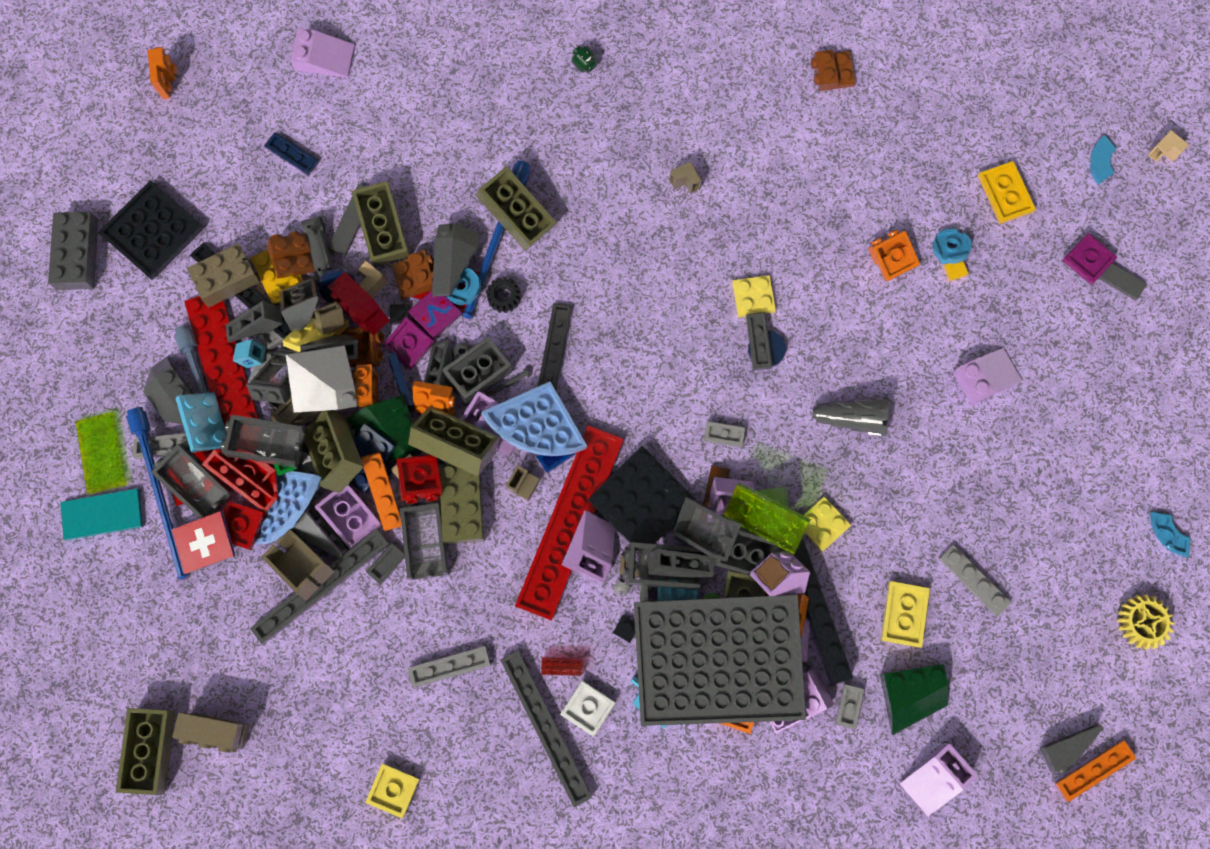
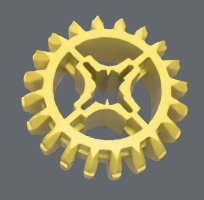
[1117,595,1175,650]

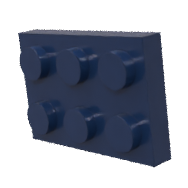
[349,423,397,494]

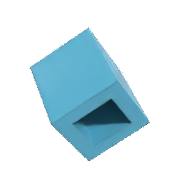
[233,339,266,368]

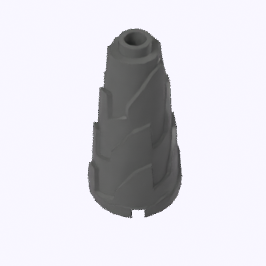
[812,397,889,436]

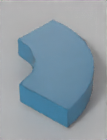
[1090,135,1117,185]
[1150,512,1191,557]

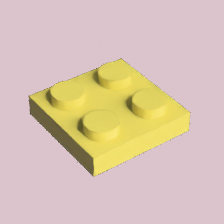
[732,275,776,318]
[795,497,851,552]
[365,763,420,819]

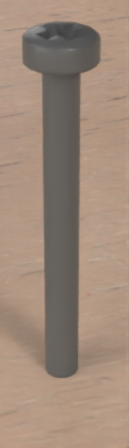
[484,368,530,397]

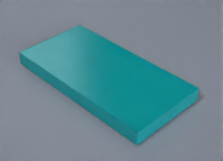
[60,489,143,541]

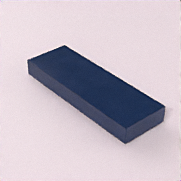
[264,132,319,176]
[388,352,413,411]

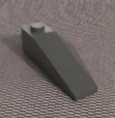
[432,223,481,297]

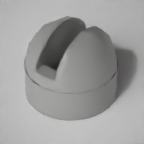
[614,580,631,597]

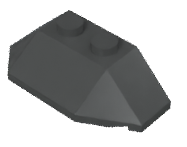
[143,357,194,424]

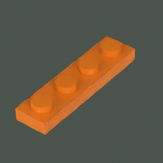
[361,452,401,531]
[1055,740,1137,802]

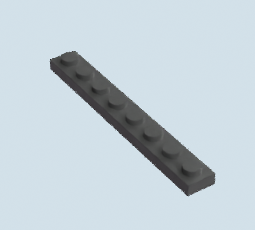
[250,529,390,644]
[500,650,592,807]

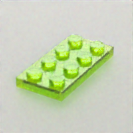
[75,412,127,495]
[724,482,811,555]

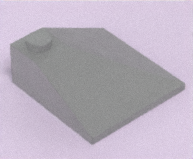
[285,345,357,412]

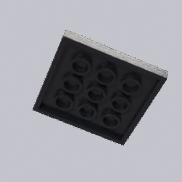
[98,180,204,280]
[587,446,696,555]

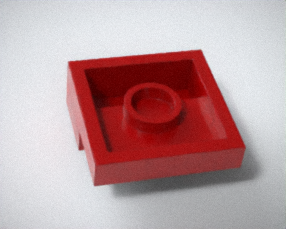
[396,455,442,504]
[222,501,266,551]

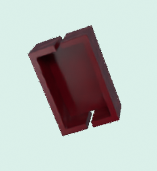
[328,272,390,335]

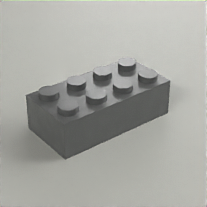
[48,211,99,290]

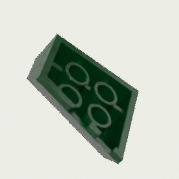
[346,395,422,466]
[880,664,948,736]

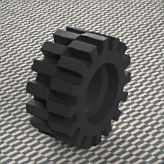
[486,277,521,313]

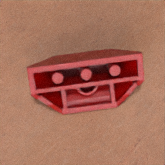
[202,445,278,513]

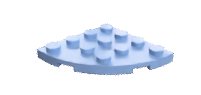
[481,382,587,456]
[255,471,321,545]

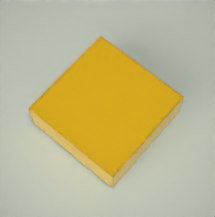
[943,261,968,282]

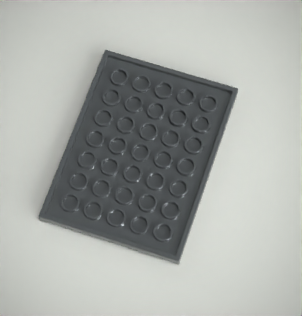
[634,594,806,726]

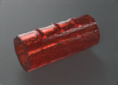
[541,657,583,676]

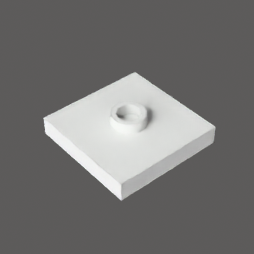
[560,680,616,737]

